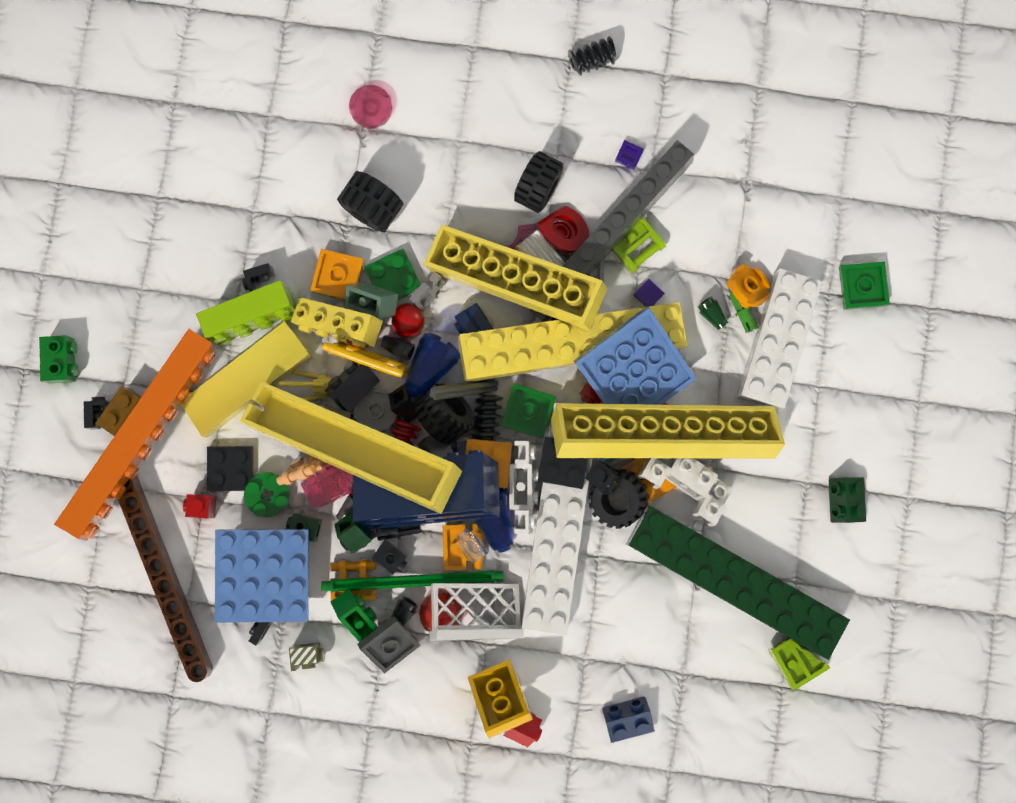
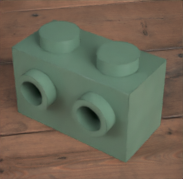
[344,282,398,320]

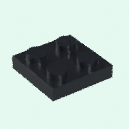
[537,436,588,489]
[207,446,254,491]

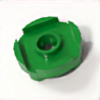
[244,471,290,517]

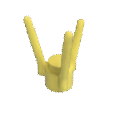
[278,370,332,401]

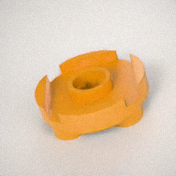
[726,264,770,308]

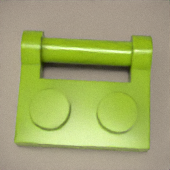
[613,218,666,274]

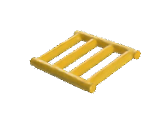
[322,341,413,378]

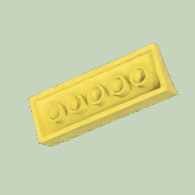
[180,321,313,438]

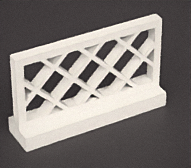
[429,583,524,641]

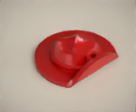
[537,206,589,253]

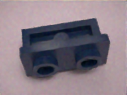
[602,697,655,743]

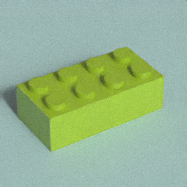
[196,280,296,346]

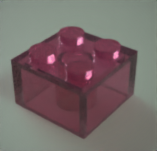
[300,465,353,509]

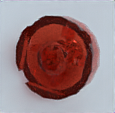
[419,590,464,632]

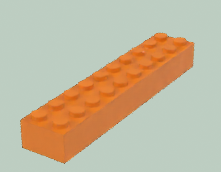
[54,328,216,541]

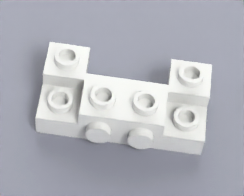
[509,441,540,534]
[637,458,733,527]

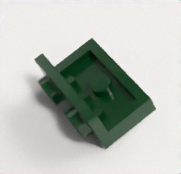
[828,477,866,523]

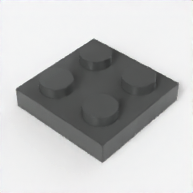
[357,616,420,674]

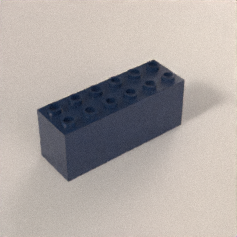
[353,450,500,529]

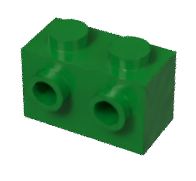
[39,335,78,384]
[330,589,378,642]

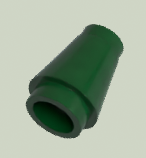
[697,296,728,330]

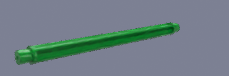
[321,570,503,593]

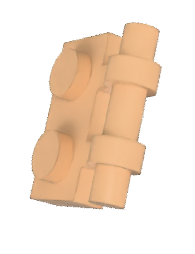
[276,455,327,485]

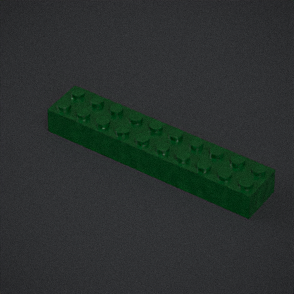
[626,506,850,660]

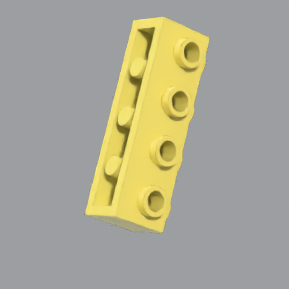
[291,297,383,348]

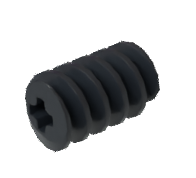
[568,36,616,76]
[472,394,503,441]

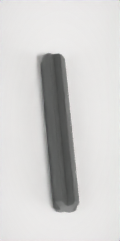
[429,379,499,400]

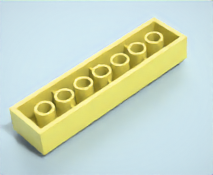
[424,224,608,331]

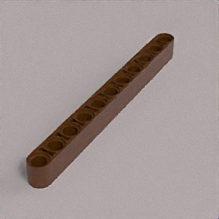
[118,475,213,682]

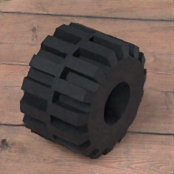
[337,171,404,232]

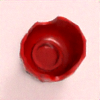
[391,303,425,339]

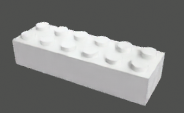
[736,268,823,411]

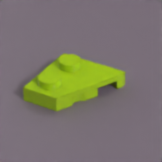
[769,638,830,691]

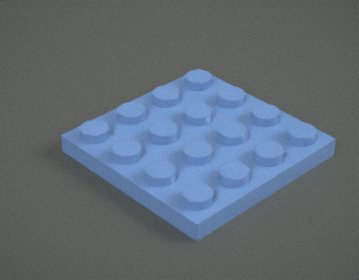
[573,306,697,405]
[215,529,309,623]

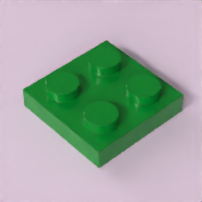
[364,248,421,301]
[839,261,890,310]
[501,383,556,439]

